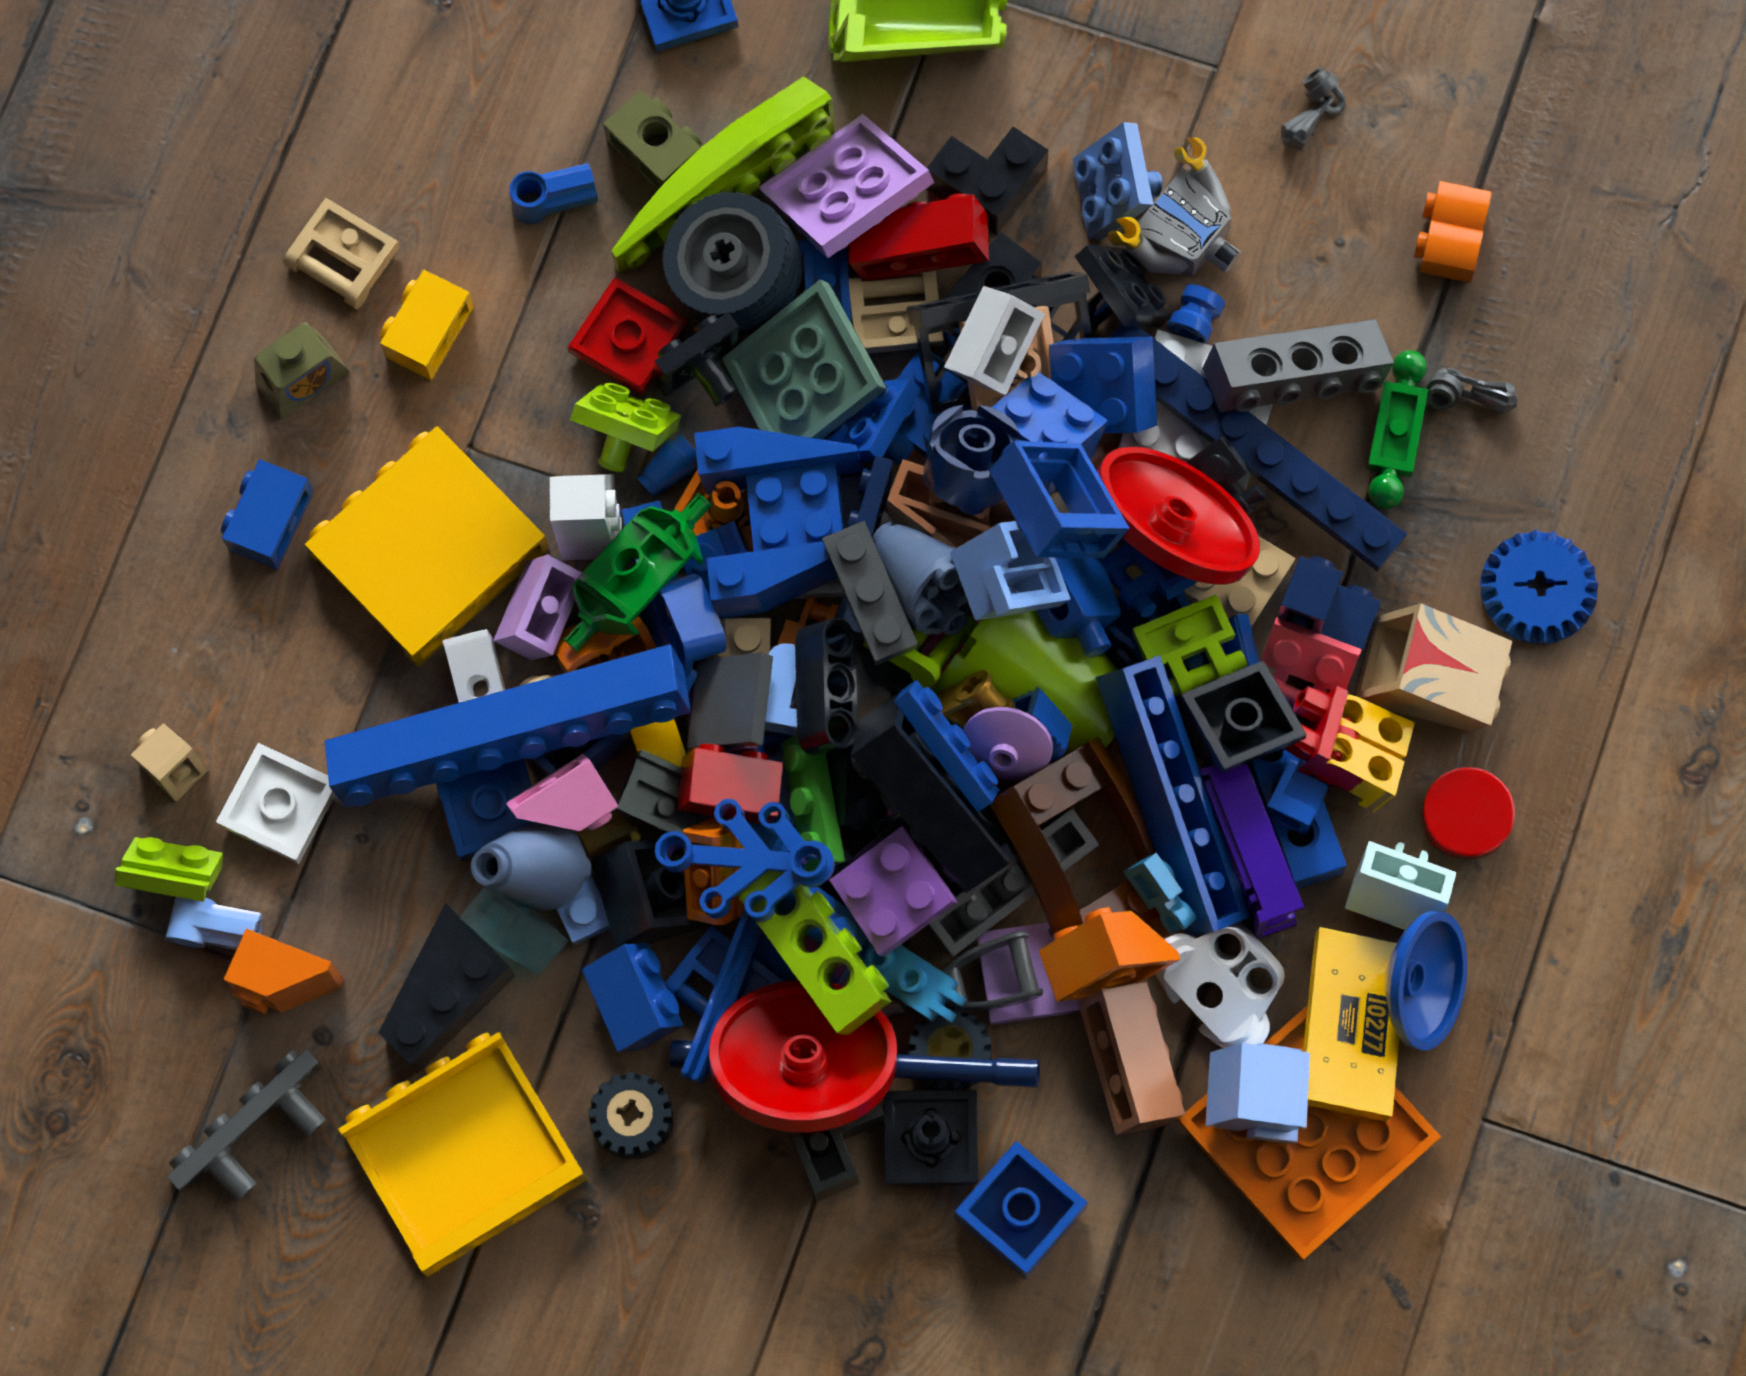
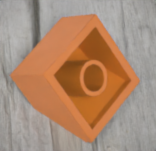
[1038,907,1181,1002]
[224,929,345,1015]

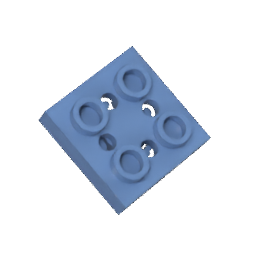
[1072,122,1163,240]

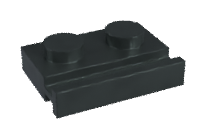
[613,749,712,835]

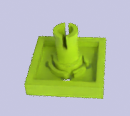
[570,383,682,472]

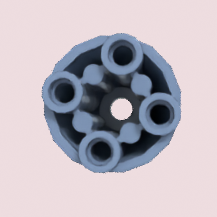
[872,521,972,635]
[471,821,591,910]

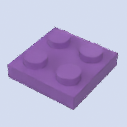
[830,826,958,957]

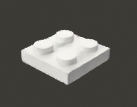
[216,743,335,864]

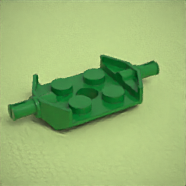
[564,493,712,652]

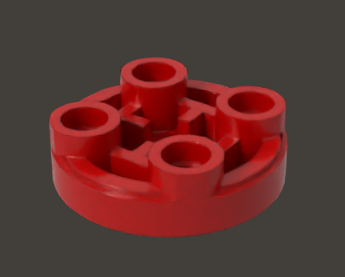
[1422,767,1515,859]

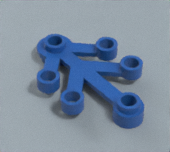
[655,799,835,922]

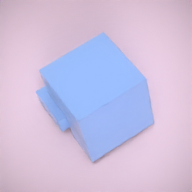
[950,521,1071,621]
[1206,1043,1310,1144]

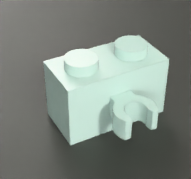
[1345,841,1456,930]

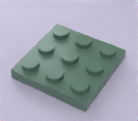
[722,280,887,439]

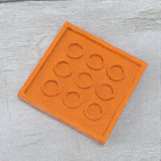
[1177,1005,1441,1262]

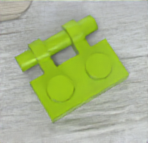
[1132,594,1247,698]

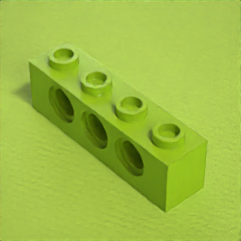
[737,850,891,1036]

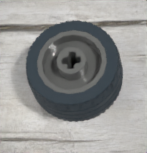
[662,192,803,333]

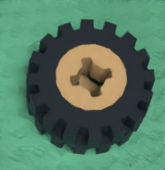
[589,1072,673,1159]

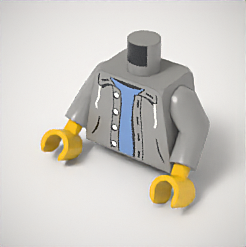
[1108,137,1241,276]

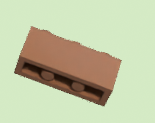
[1078,982,1185,1135]

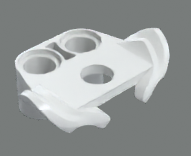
[1155,922,1285,1048]

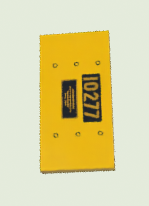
[1303,927,1399,1122]

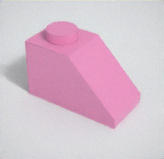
[506,754,619,831]

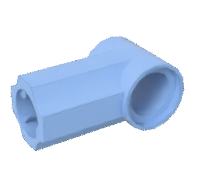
[165,897,263,950]

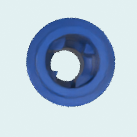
[637,433,698,498]

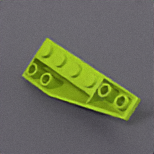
[611,76,835,273]

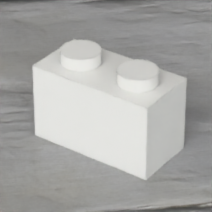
[944,286,1045,396]

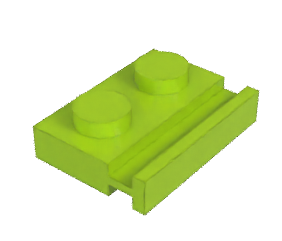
[115,837,223,902]

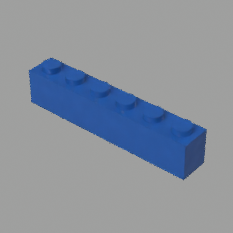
[1095,656,1250,936]

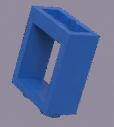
[989,440,1130,558]

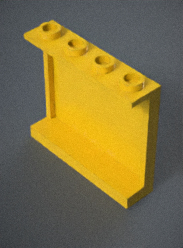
[305,426,550,667]
[338,1032,587,1277]

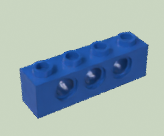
[1247,696,1347,890]

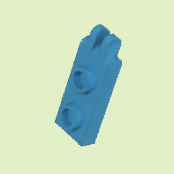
[859,942,967,1023]

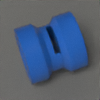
[1167,284,1225,344]

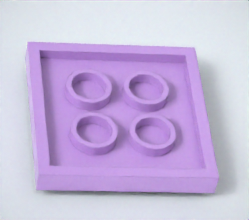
[759,114,934,258]

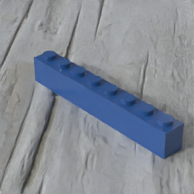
[325,644,691,808]

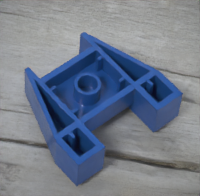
[694,427,864,619]

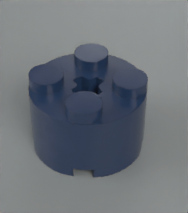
[923,405,1020,515]

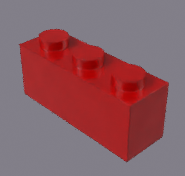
[849,194,989,281]

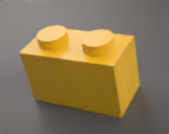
[379,269,474,381]

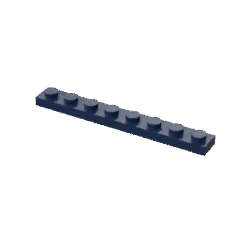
[1109,323,1407,572]

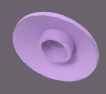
[963,707,1053,781]

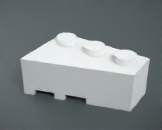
[550,474,624,560]

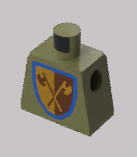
[254,322,350,419]

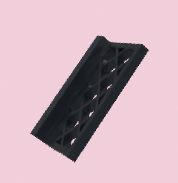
[907,271,1093,414]

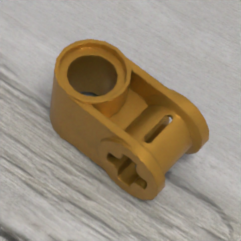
[936,670,1015,730]

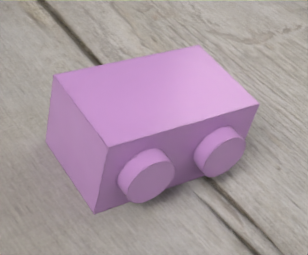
[493,555,582,660]

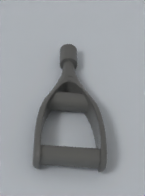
[881,931,1043,1018]

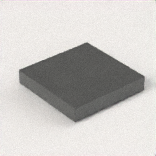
[687,652,773,750]

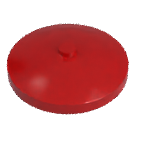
[1096,447,1260,585]
[709,980,897,1133]

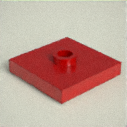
[567,277,690,396]

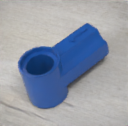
[509,163,598,224]

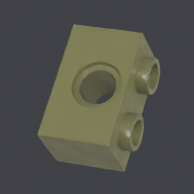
[603,89,702,190]

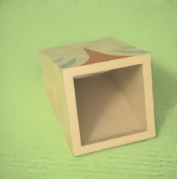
[1355,603,1512,731]

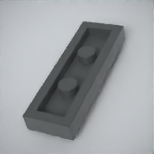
[822,521,918,665]

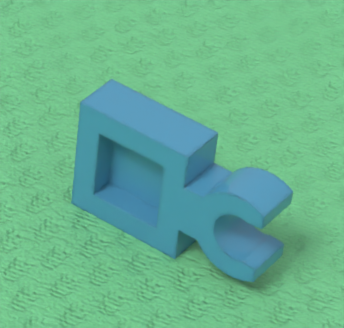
[1124,853,1197,935]

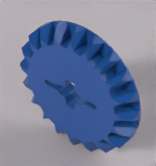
[1480,529,1599,644]

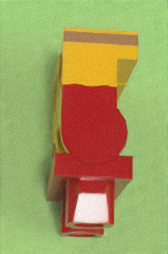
[1283,686,1415,812]

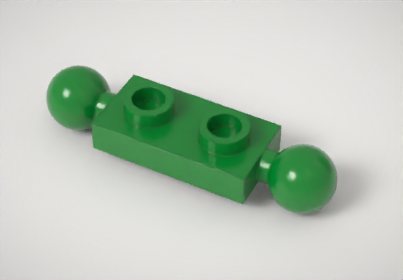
[1367,350,1428,509]

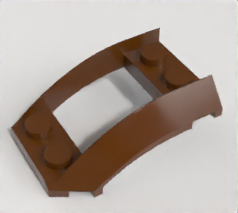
[987,737,1160,938]

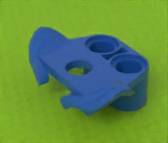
[638,573,726,692]

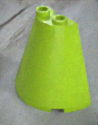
[828,0,1008,62]
[932,610,1117,754]

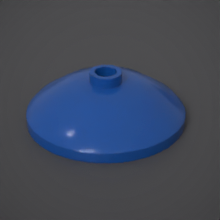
[1385,911,1467,1050]

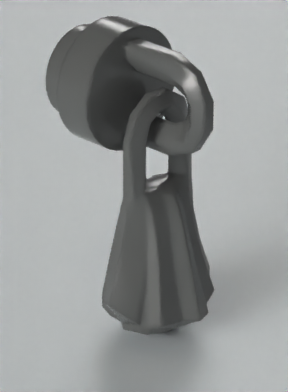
[1280,67,1346,151]
[1426,368,1519,414]

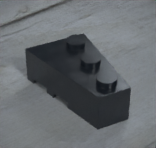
[378,903,515,1074]

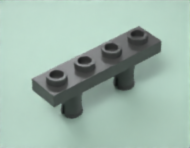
[166,1049,326,1202]

